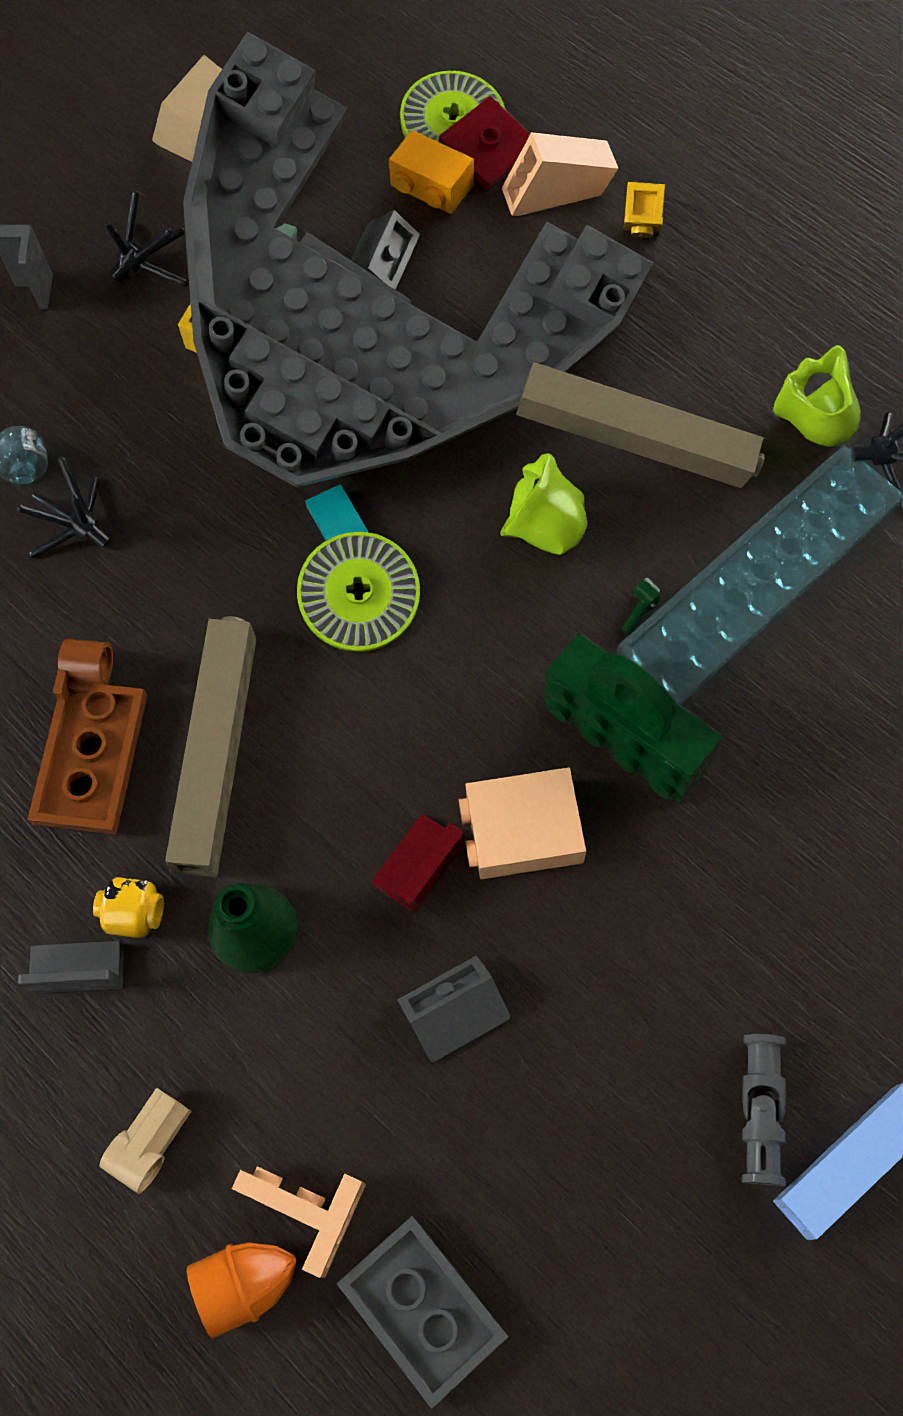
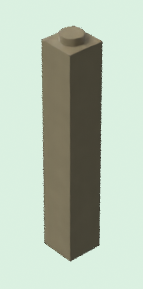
[516,362,765,488]
[165,616,257,877]

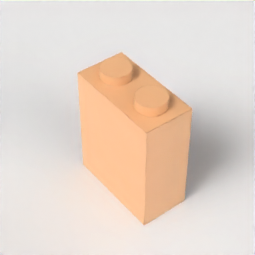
[459,767,586,880]

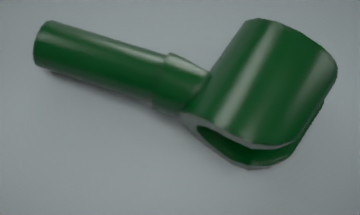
[620,578,660,635]

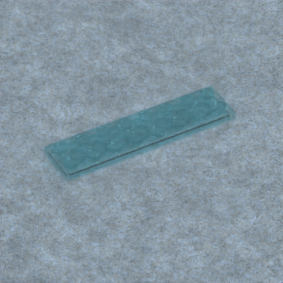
[617,445,903,705]

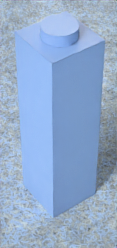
[773,1083,903,1240]

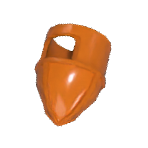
[187,1242,297,1339]

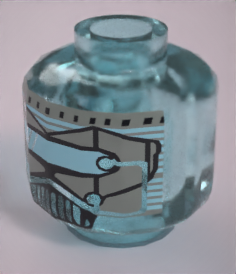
[0,426,48,485]

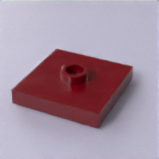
[438,96,530,191]

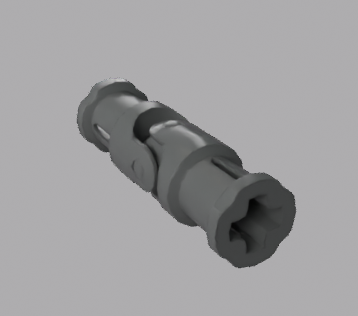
[741,1034,786,1186]

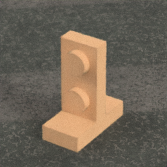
[232,1166,366,1278]

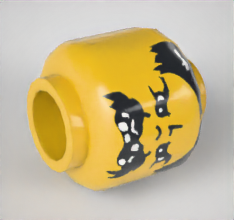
[93,877,164,938]

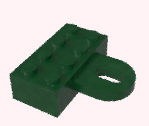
[544,632,723,804]

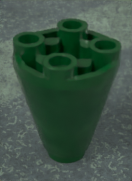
[208,883,298,973]

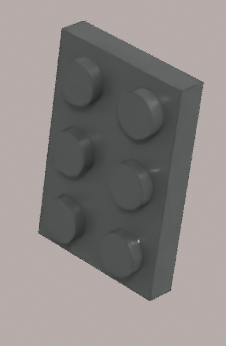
[336,1216,508,1409]

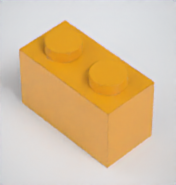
[388,130,474,214]

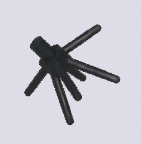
[104,190,187,286]
[851,412,903,511]
[16,456,111,558]

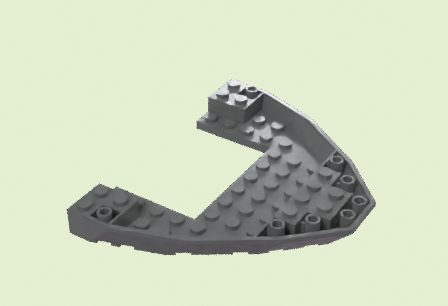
[183,31,654,487]

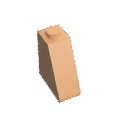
[502,132,618,216]

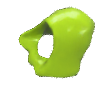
[773,345,861,447]
[500,453,588,555]

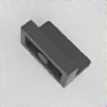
[351,210,420,290]
[0,225,53,309]
[18,941,124,994]
[397,955,510,1062]

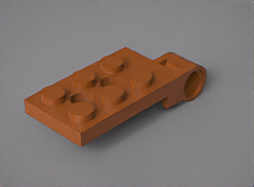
[27,638,148,835]

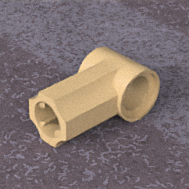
[99,1088,192,1194]

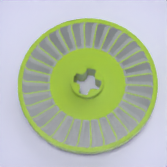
[400,71,505,142]
[297,532,420,652]

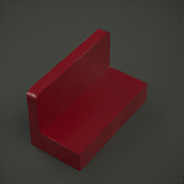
[372,815,465,914]

